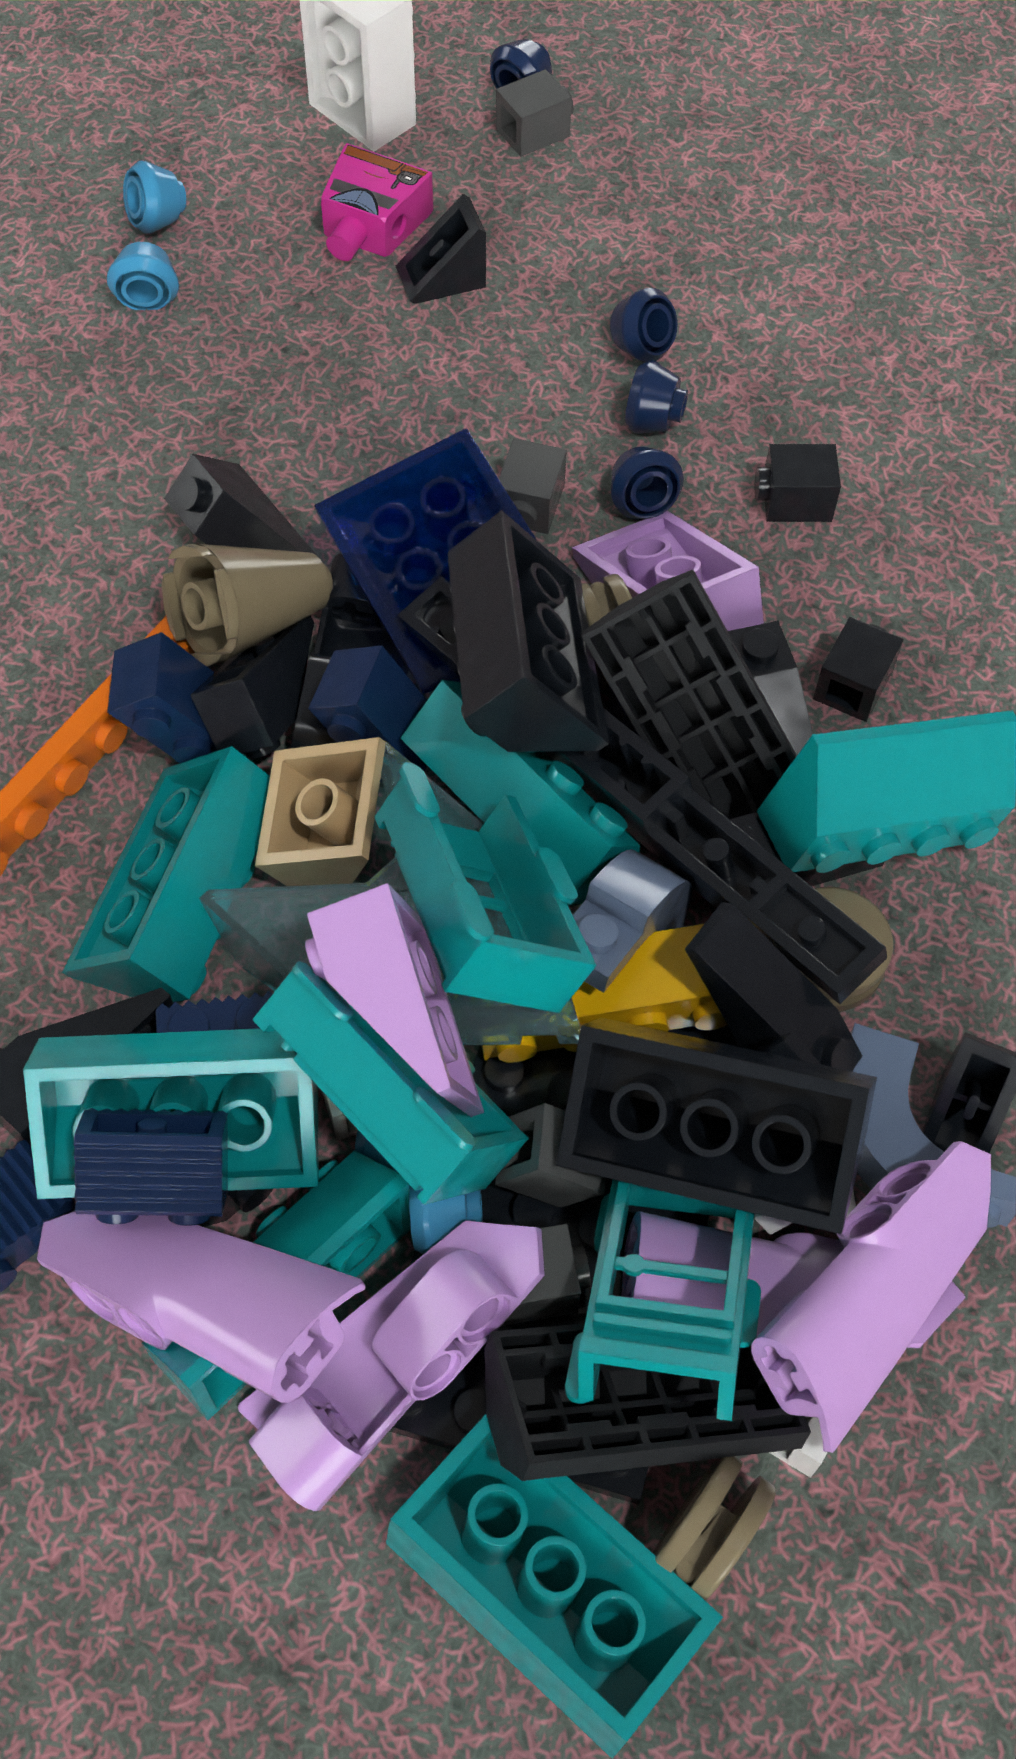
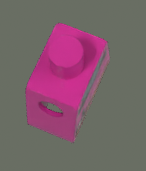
[321,143,433,261]

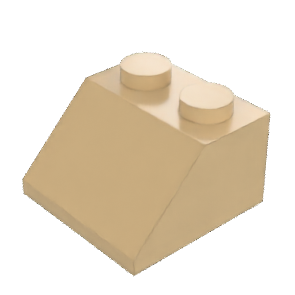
[255,737,386,892]

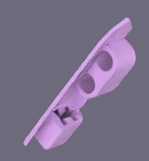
[751,1141,991,1453]
[37,1211,366,1403]
[621,1211,965,1348]
[238,1220,545,1511]

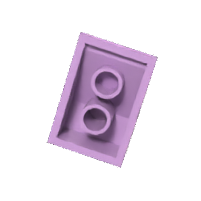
[572,511,764,631]
[305,883,484,1117]

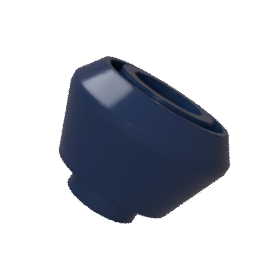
[490,39,552,89]
[610,288,678,362]
[625,360,688,435]
[611,447,684,520]

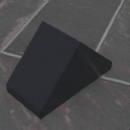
[396,194,486,304]
[922,1032,1016,1153]

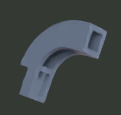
[573,849,693,993]
[851,1023,1016,1228]

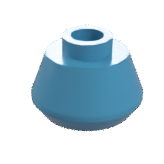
[123,160,186,234]
[107,242,179,310]
[409,1185,483,1255]

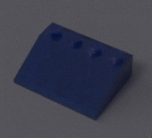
[314,428,537,694]

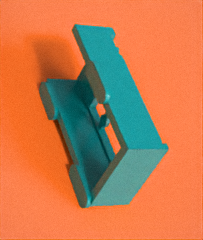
[375,762,597,1013]
[252,961,529,1205]
[565,1179,761,1421]

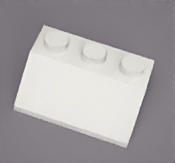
[300,0,416,152]

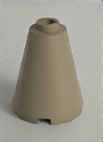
[162,544,333,666]

